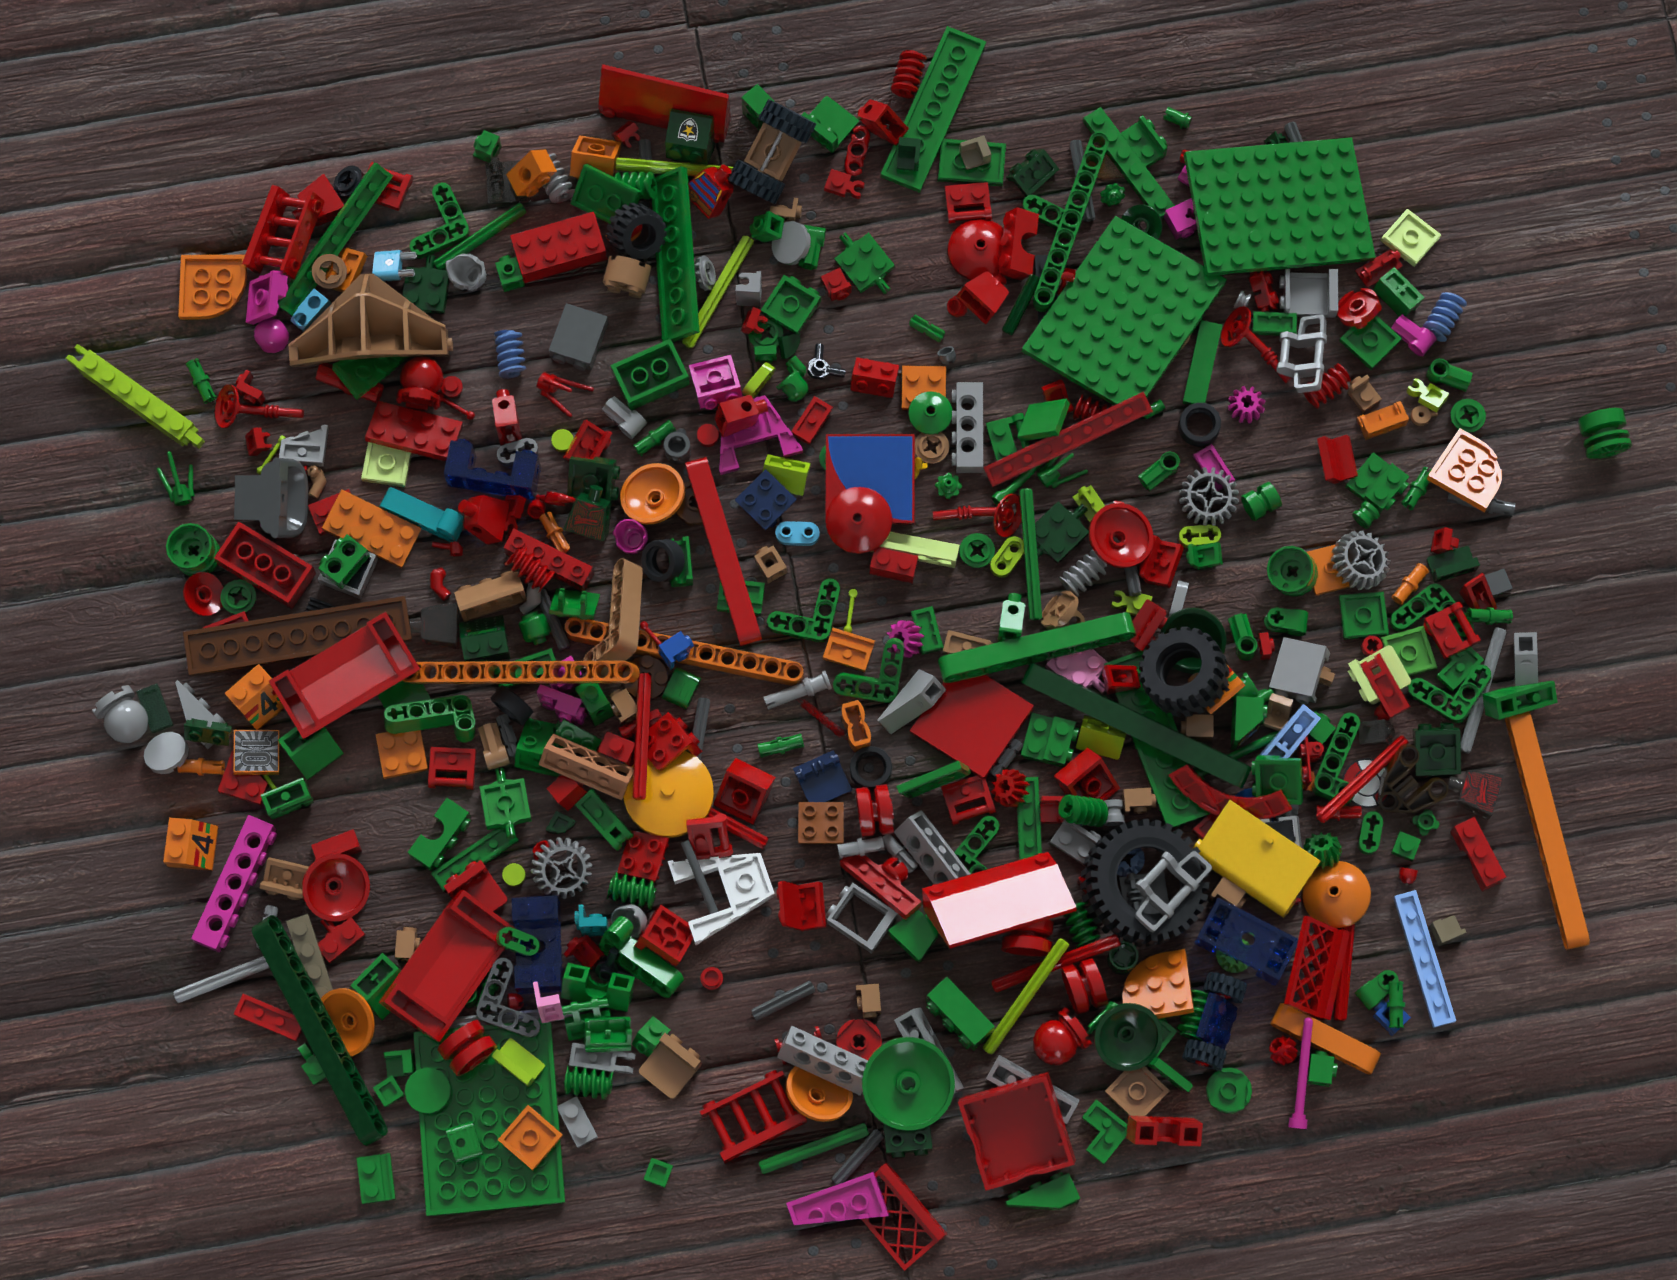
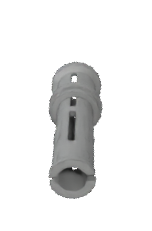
[763,671,832,710]

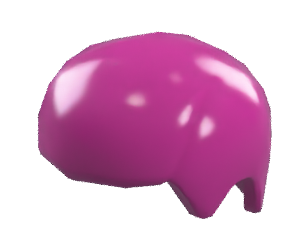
[254,318,289,353]
[613,519,648,554]

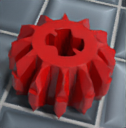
[991,769,1030,807]

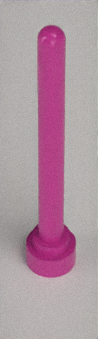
[1288,1017,1313,1129]

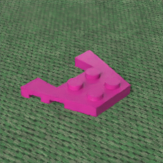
[719,395,803,475]

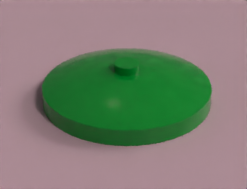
[862,1037,955,1130]

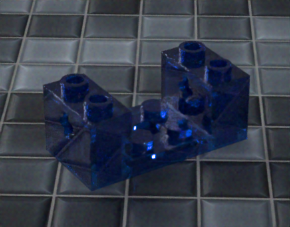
[444,439,541,500]
[512,895,563,994]
[1194,898,1298,986]

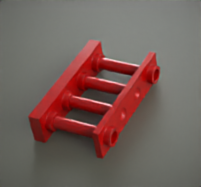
[242,185,324,279]
[700,1070,807,1164]

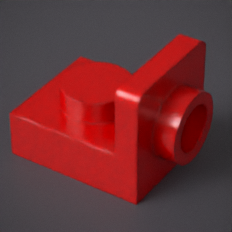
[821,268,851,301]

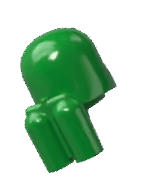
[776,355,808,402]
[1231,672,1274,704]

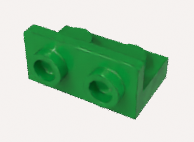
[1121,115,1168,168]

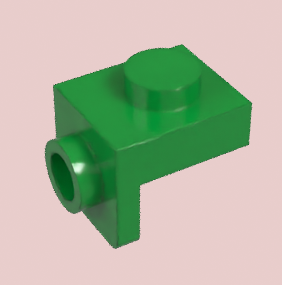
[1186,542,1223,570]
[632,1016,671,1058]

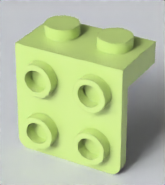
[1348,645,1411,705]

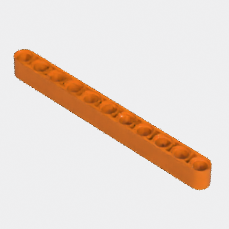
[565,617,804,686]
[403,661,640,684]
[1505,711,1590,950]

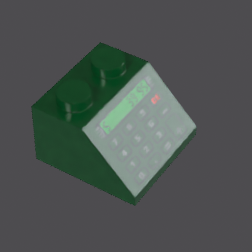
[459,615,511,662]

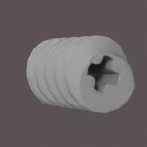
[542,153,575,203]
[1058,549,1107,597]

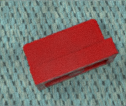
[1317,435,1358,484]
[311,829,362,861]

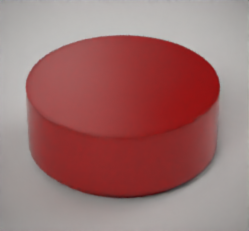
[697,424,719,447]

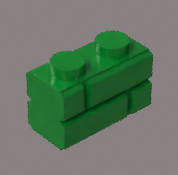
[261,778,314,820]

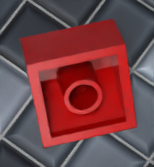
[1054,747,1120,801]
[713,758,776,824]

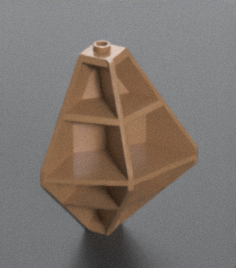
[288,274,453,367]

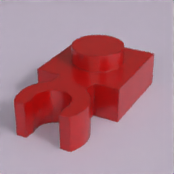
[824,169,865,199]

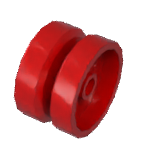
[856,784,894,838]
[1001,920,1054,957]
[1061,957,1108,1015]
[437,1020,497,1076]

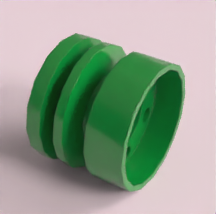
[1578,408,1632,459]
[166,523,220,576]
[1267,546,1318,597]

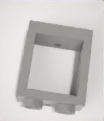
[826,883,898,954]

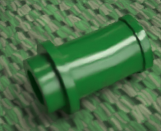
[1163,107,1192,129]

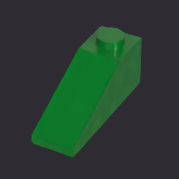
[1482,681,1558,720]

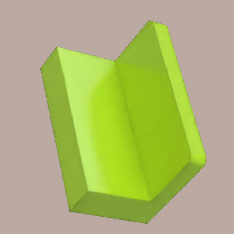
[763,454,811,496]
[1076,715,1126,760]
[492,1038,545,1087]

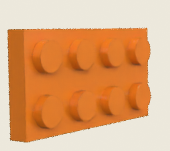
[322,489,422,569]

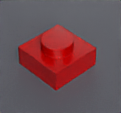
[1257,632,1275,660]

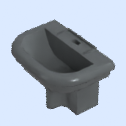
[234,458,308,539]

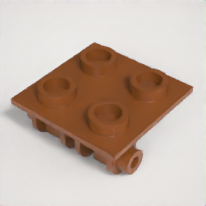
[798,802,844,844]

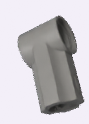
[602,396,647,439]

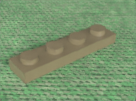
[286,914,334,999]

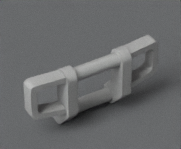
[1277,314,1327,393]
[1135,851,1212,933]

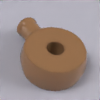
[1410,405,1438,426]

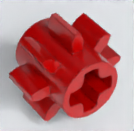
[1269,1035,1298,1066]

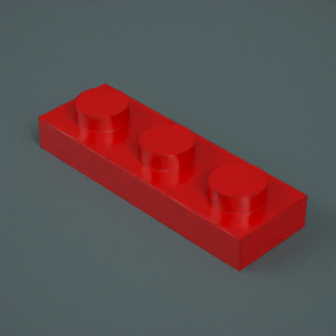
[233,994,302,1042]

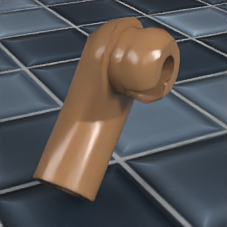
[307,465,326,499]

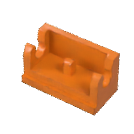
[1357,401,1409,440]

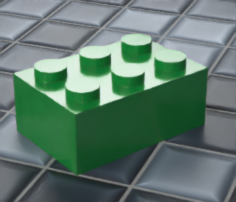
[611,339,690,411]
[926,977,995,1052]

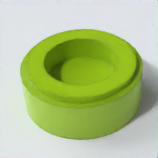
[551,429,573,452]
[502,863,526,887]

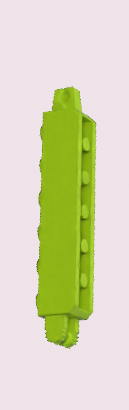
[65,344,205,449]

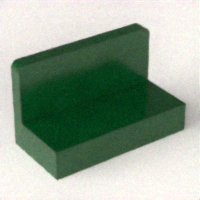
[1427,546,1480,583]

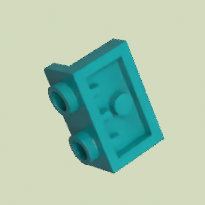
[575,905,609,937]

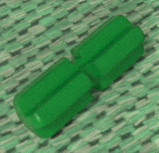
[909,315,945,342]

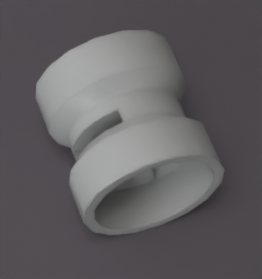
[1104,799,1125,826]

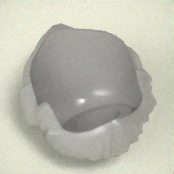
[446,254,487,291]

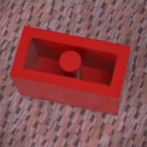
[870,547,918,584]

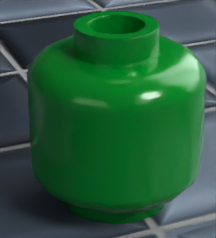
[518,611,551,645]

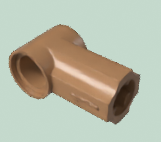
[478,723,510,770]

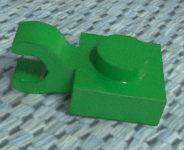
[298,1043,326,1086]

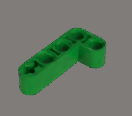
[384,695,475,742]
[1312,713,1360,806]
[599,916,684,998]

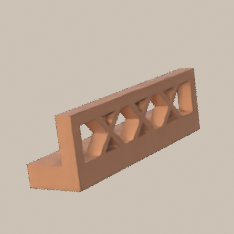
[539,734,634,800]

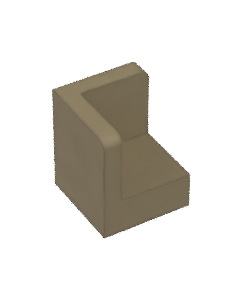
[959,135,991,170]
[1429,915,1467,946]

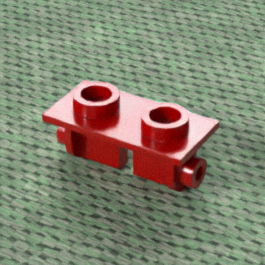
[1355,249,1403,288]
[1249,271,1279,312]

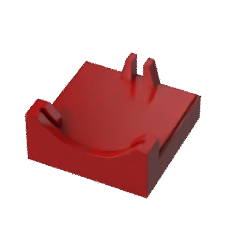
[634,905,693,966]

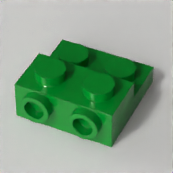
[761,275,821,335]
[1345,452,1409,514]
[1020,713,1079,768]
[1251,755,1303,805]

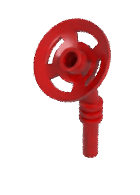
[1221,306,1292,384]
[215,384,304,428]
[932,494,1022,537]

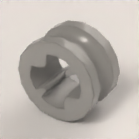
[1234,291,1252,309]

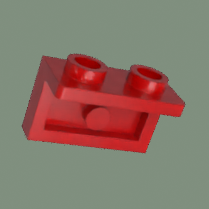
[850,357,899,398]
[563,420,612,461]
[1139,535,1184,588]
[1130,599,1168,651]

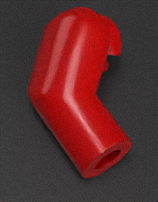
[430,567,451,601]

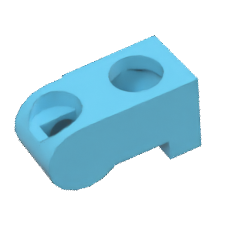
[291,288,332,332]

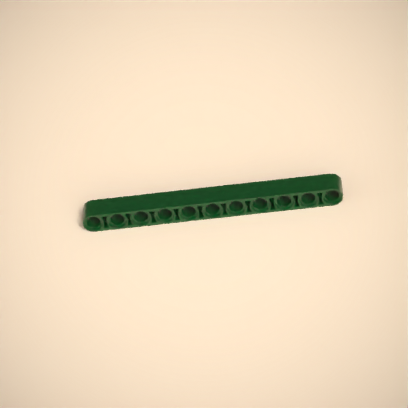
[1021,662,1251,788]
[252,915,388,1146]

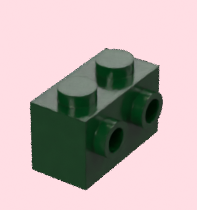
[883,1125,933,1159]

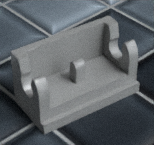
[735,271,762,307]

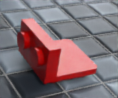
[648,712,703,771]
[444,860,508,912]
[777,881,826,931]

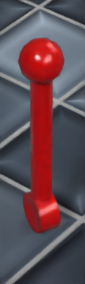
[437,392,475,420]
[640,621,661,645]

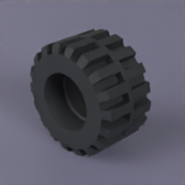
[606,203,667,262]

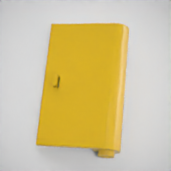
[1193,800,1321,918]

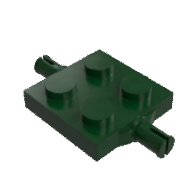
[402,255,450,315]
[1035,501,1089,564]

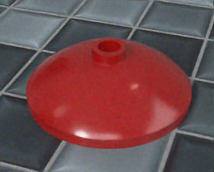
[948,219,1004,280]
[826,487,892,554]
[1089,503,1154,568]
[302,853,370,921]

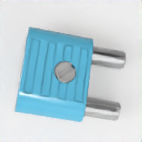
[372,250,417,281]

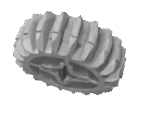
[1179,467,1239,526]
[1331,531,1391,590]
[531,837,592,899]

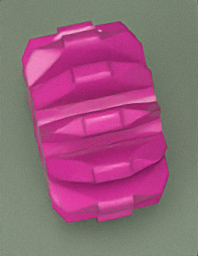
[1228,386,1265,424]
[886,620,924,658]

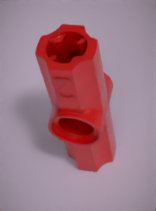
[315,363,384,404]

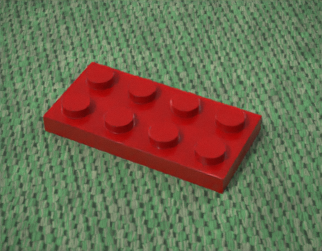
[365,401,463,462]

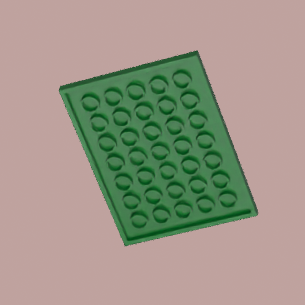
[1184,137,1376,276]
[1022,216,1227,406]
[413,1020,566,1217]

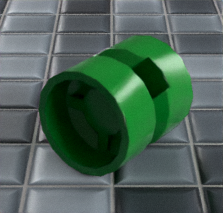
[1241,482,1282,521]

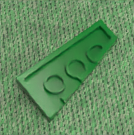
[332,357,410,400]

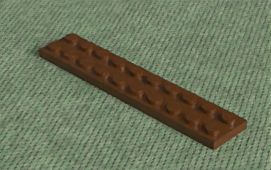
[183,596,412,677]

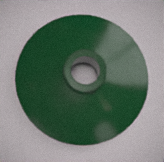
[1121,204,1162,240]

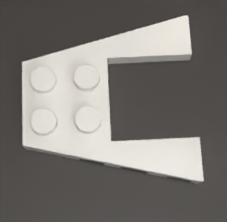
[668,853,775,945]

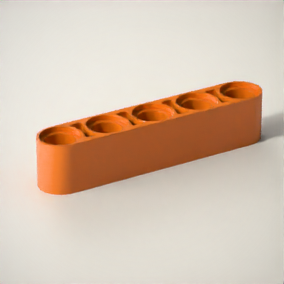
[1270,1003,1381,1075]

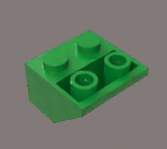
[278,727,344,781]
[349,953,401,1021]

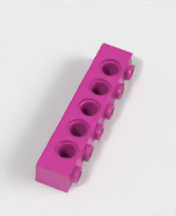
[191,815,277,953]

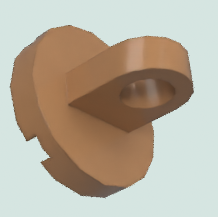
[1041,591,1085,630]

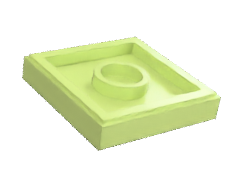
[1380,209,1441,267]
[361,442,412,487]

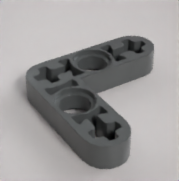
[476,958,541,1038]

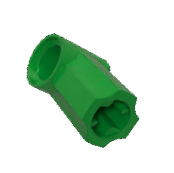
[799,225,826,270]
[1426,358,1473,392]
[1138,451,1180,492]
[1228,613,1257,661]

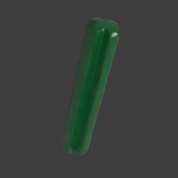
[1002,274,1040,335]

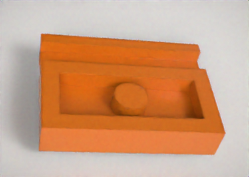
[326,248,368,293]
[823,628,875,672]

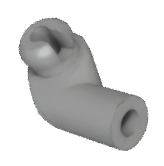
[519,582,541,615]

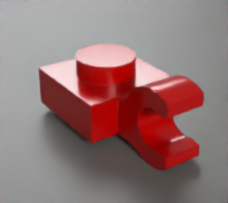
[504,495,526,535]

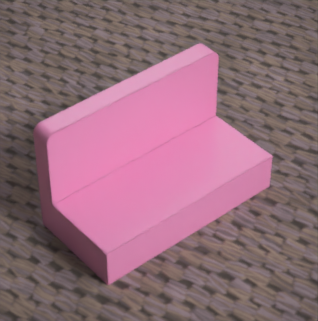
[533,982,564,1023]

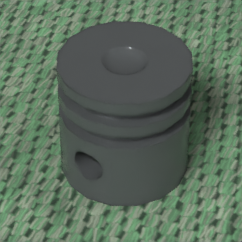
[664,432,691,465]

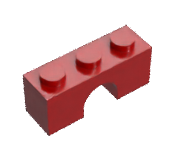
[998,207,1039,281]
[1450,817,1506,892]
[1126,1116,1203,1146]

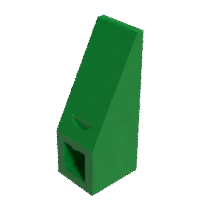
[1005,1172,1081,1210]

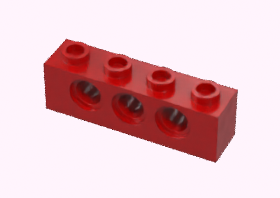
[503,529,594,592]

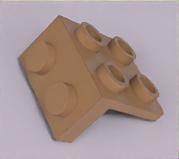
[639,1033,702,1099]

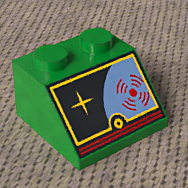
[1230,696,1267,750]

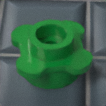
[1412,809,1439,836]

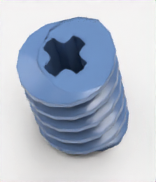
[1423,292,1467,342]
[494,330,526,379]

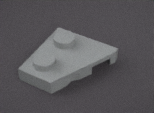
[279,425,329,466]

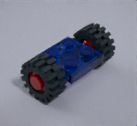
[1182,972,1247,1071]

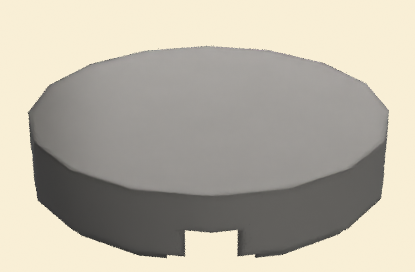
[772,221,811,265]
[144,732,189,774]

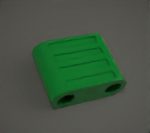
[662,667,701,710]
[446,1121,483,1164]

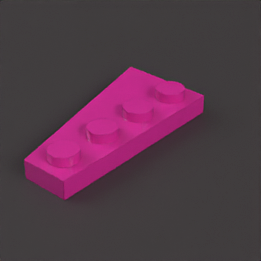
[786,1172,889,1225]

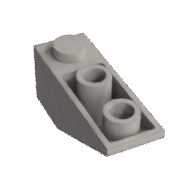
[1514,632,1538,686]
[877,669,946,734]
[175,680,226,749]

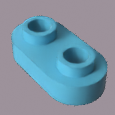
[775,521,820,546]

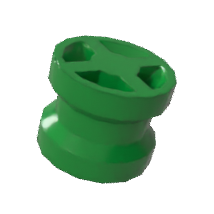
[1352,501,1380,529]

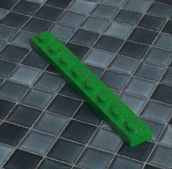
[278,162,393,316]

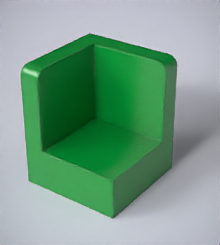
[384,1049,415,1077]

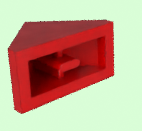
[1459,573,1497,610]
[1102,665,1141,695]

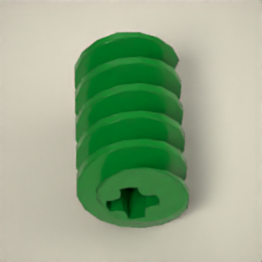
[615,172,658,199]
[1058,794,1108,827]
[607,872,657,910]
[1063,901,1101,949]
[1177,990,1215,1041]
[564,1066,614,1100]

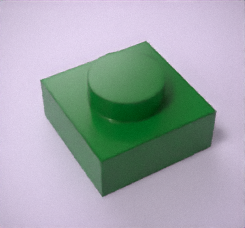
[754,345,777,364]
[1391,831,1421,862]
[373,1076,405,1108]
[643,1158,674,1188]

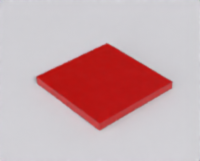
[910,675,1034,779]

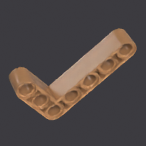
[583,558,643,677]

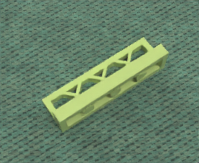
[871,532,959,568]

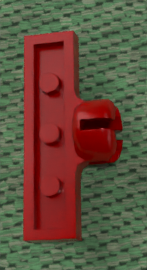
[840,854,922,920]

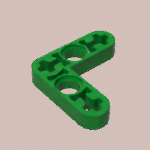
[410,182,470,259]
[767,579,840,642]
[1390,583,1474,640]
[833,638,905,703]
[1408,665,1491,723]
[954,816,999,874]

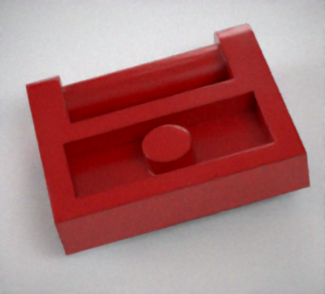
[367,162,413,211]
[945,182,992,223]
[1424,601,1481,659]
[428,747,476,790]
[941,775,996,826]
[686,813,733,860]

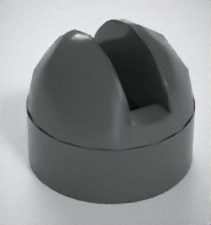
[937,346,956,365]

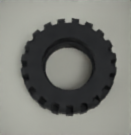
[1139,627,1229,717]

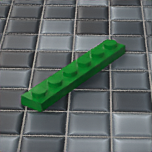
[1083,107,1175,219]

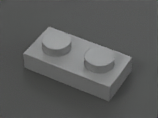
[558,1096,598,1148]

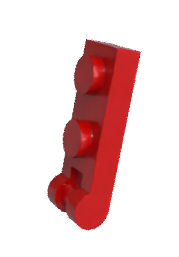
[1360,653,1411,718]

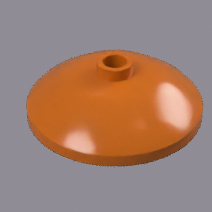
[620,463,685,524]
[1303,861,1371,929]
[321,988,375,1056]
[786,1066,853,1122]

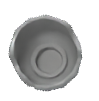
[611,904,647,938]

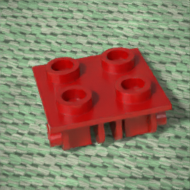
[1297,737,1324,791]
[617,830,669,883]

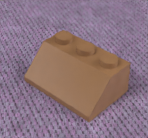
[454,571,527,622]

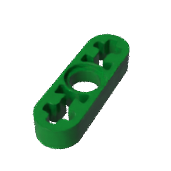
[1022,195,1080,230]

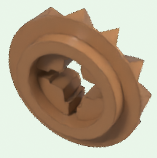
[312,254,347,289]
[916,432,949,465]

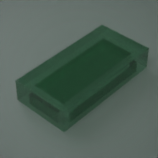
[136,683,174,733]

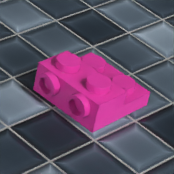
[246,270,288,325]
[689,355,742,410]
[537,684,587,726]

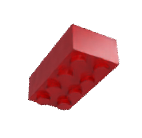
[510,211,608,284]
[214,521,316,609]

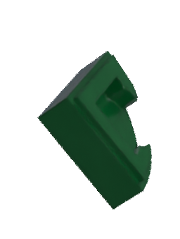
[778,333,800,359]
[546,811,577,834]

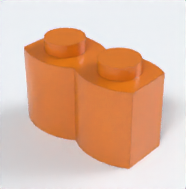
[842,700,871,752]

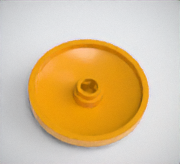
[623,751,714,838]

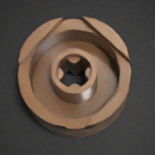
[603,256,651,298]

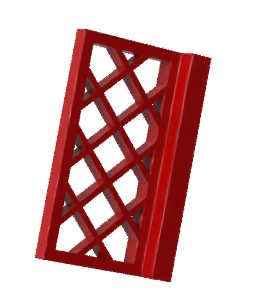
[1284,916,1350,1020]
[861,1163,948,1271]

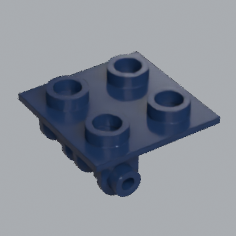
[735,469,797,530]
[793,750,852,802]

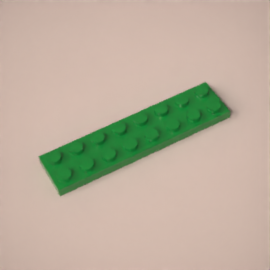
[880,26,986,193]
[652,166,700,343]
[1104,649,1210,829]

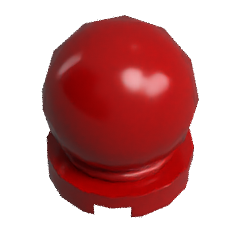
[396,356,444,411]
[1033,1007,1092,1065]

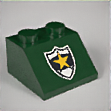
[665,109,715,165]

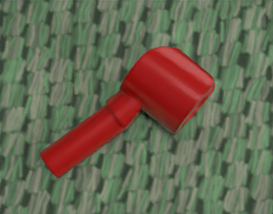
[1057,268,1076,295]
[432,541,463,557]

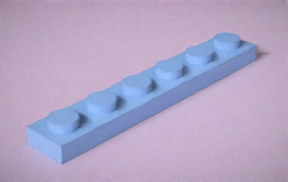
[1393,890,1456,1028]

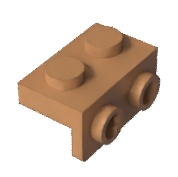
[260,857,309,900]

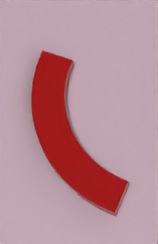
[1169,763,1292,820]

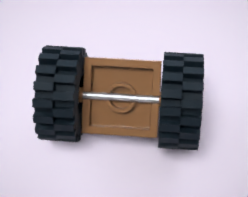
[728,99,816,204]

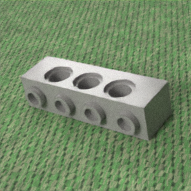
[952,382,983,473]
[894,810,970,884]
[894,1008,964,1094]
[777,1026,868,1095]
[986,1055,1079,1124]

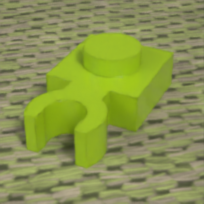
[1407,378,1449,413]
[1111,590,1153,616]

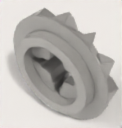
[695,256,716,291]

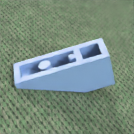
[1260,704,1321,758]

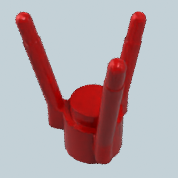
[536,372,594,417]

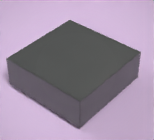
[1485,569,1513,597]

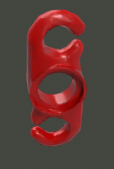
[844,125,871,176]
[535,491,576,506]

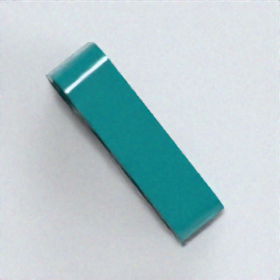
[379,487,464,542]

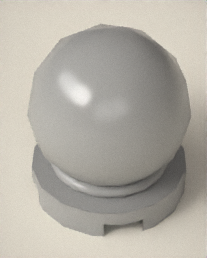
[92,685,149,743]

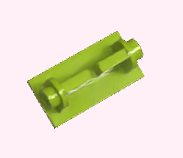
[1073,485,1105,523]

